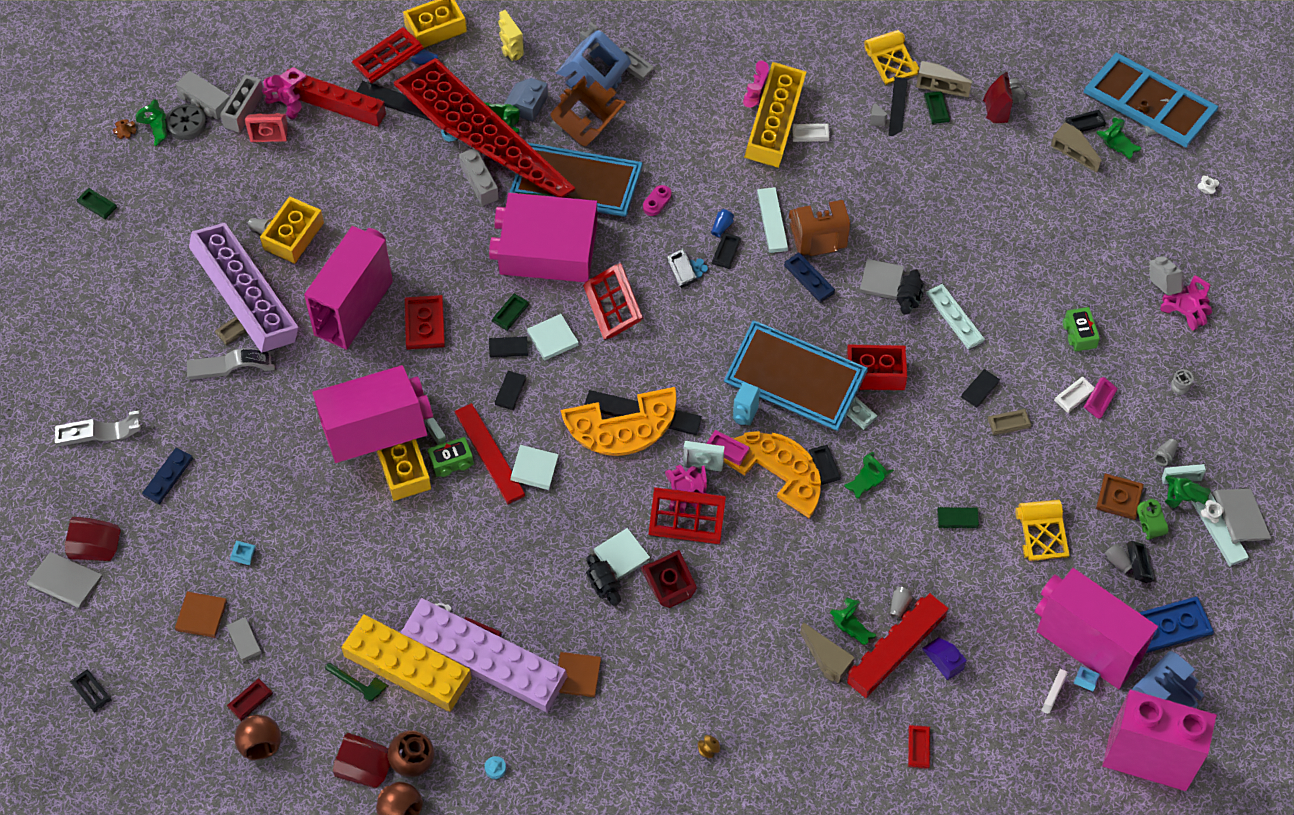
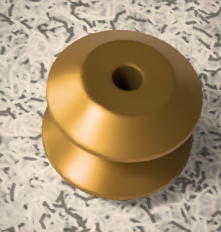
[698,735,721,758]

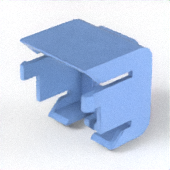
[556,31,631,90]
[1132,651,1204,708]

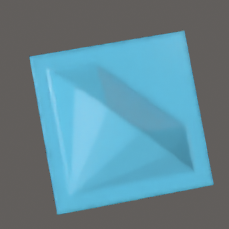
[230,540,256,565]
[1074,666,1100,691]

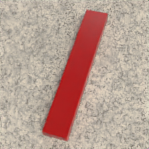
[454,403,525,505]

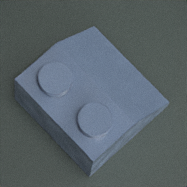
[504,78,548,122]

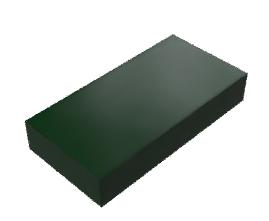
[924,91,950,124]
[77,188,117,220]
[492,293,529,331]
[937,507,979,528]

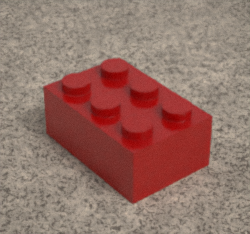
[846,344,907,390]

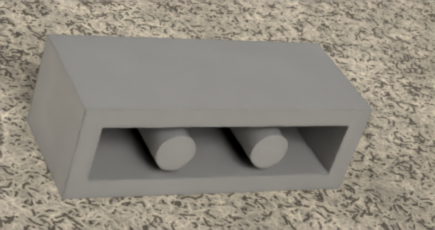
[175,71,230,120]
[220,75,263,133]
[459,148,499,206]

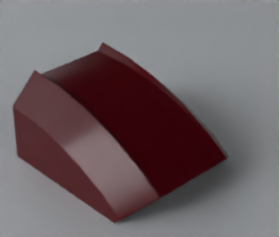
[983,72,1013,123]
[65,516,121,561]
[641,550,697,608]
[333,733,390,788]

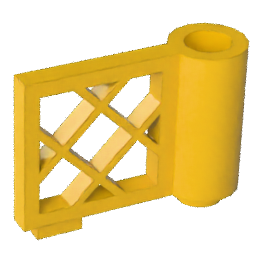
[864,30,919,85]
[1015,500,1070,561]

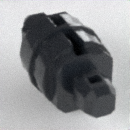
[896,269,924,315]
[586,553,622,606]

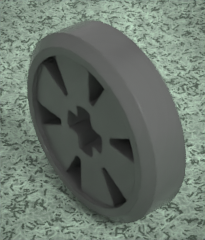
[165,104,206,140]

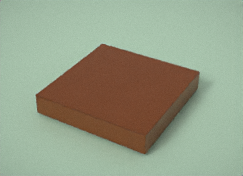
[1096,473,1144,520]
[175,591,227,638]
[558,652,601,697]

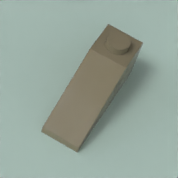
[916,61,972,97]
[1051,122,1102,173]
[800,623,855,683]

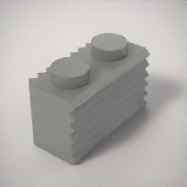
[1149,256,1183,295]

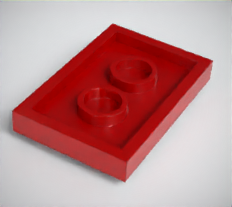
[405,295,445,350]

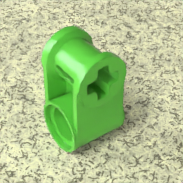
[1137,499,1168,540]

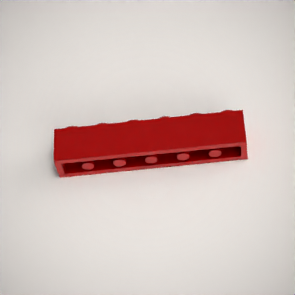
[286,69,386,127]
[847,593,949,699]

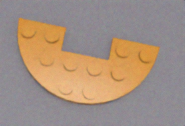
[560,387,677,456]
[723,431,821,519]

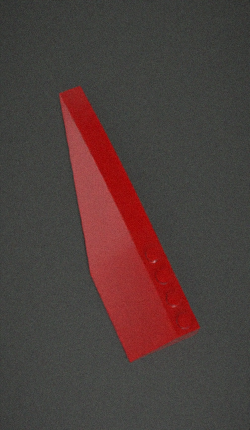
[394,58,575,198]

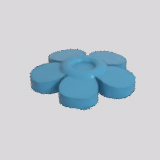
[690,258,708,278]

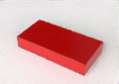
[908,725,930,768]

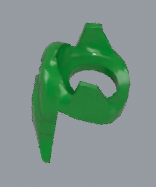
[136,99,167,146]
[484,102,520,133]
[1097,117,1141,159]
[844,452,894,499]
[1165,476,1211,508]
[830,597,876,645]

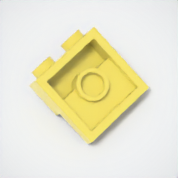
[498,10,524,61]

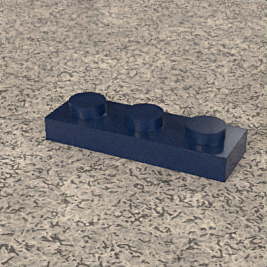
[784,252,835,303]
[142,448,193,504]

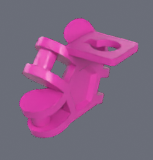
[743,60,769,108]
[262,67,306,119]
[1160,275,1212,331]
[665,465,707,513]

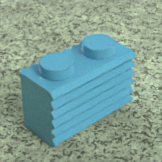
[733,382,760,426]

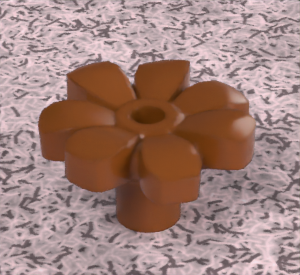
[113,119,137,139]

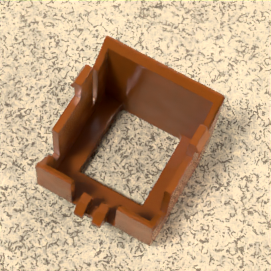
[550,76,626,146]
[789,200,850,256]

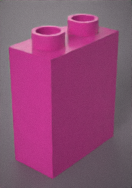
[489,193,598,282]
[304,226,393,350]
[312,365,433,463]
[1034,568,1158,690]
[1102,689,1216,791]

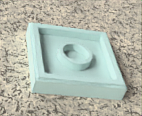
[527,314,578,361]
[683,441,724,472]
[510,445,558,490]
[594,528,650,580]

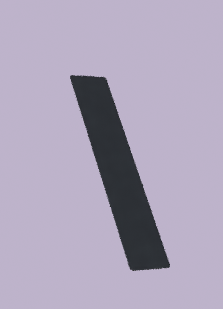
[888,77,907,136]

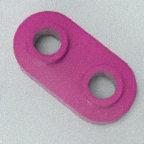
[643,185,671,216]

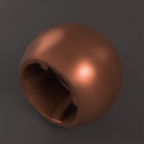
[234,715,281,760]
[388,731,434,777]
[376,782,423,815]

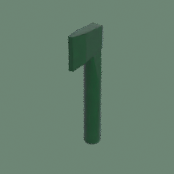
[325,663,389,701]

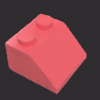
[245,113,288,142]

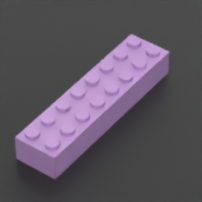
[189,223,298,353]
[401,598,568,713]

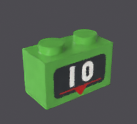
[1063,307,1100,352]
[427,437,474,477]

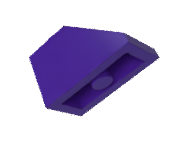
[922,637,967,681]

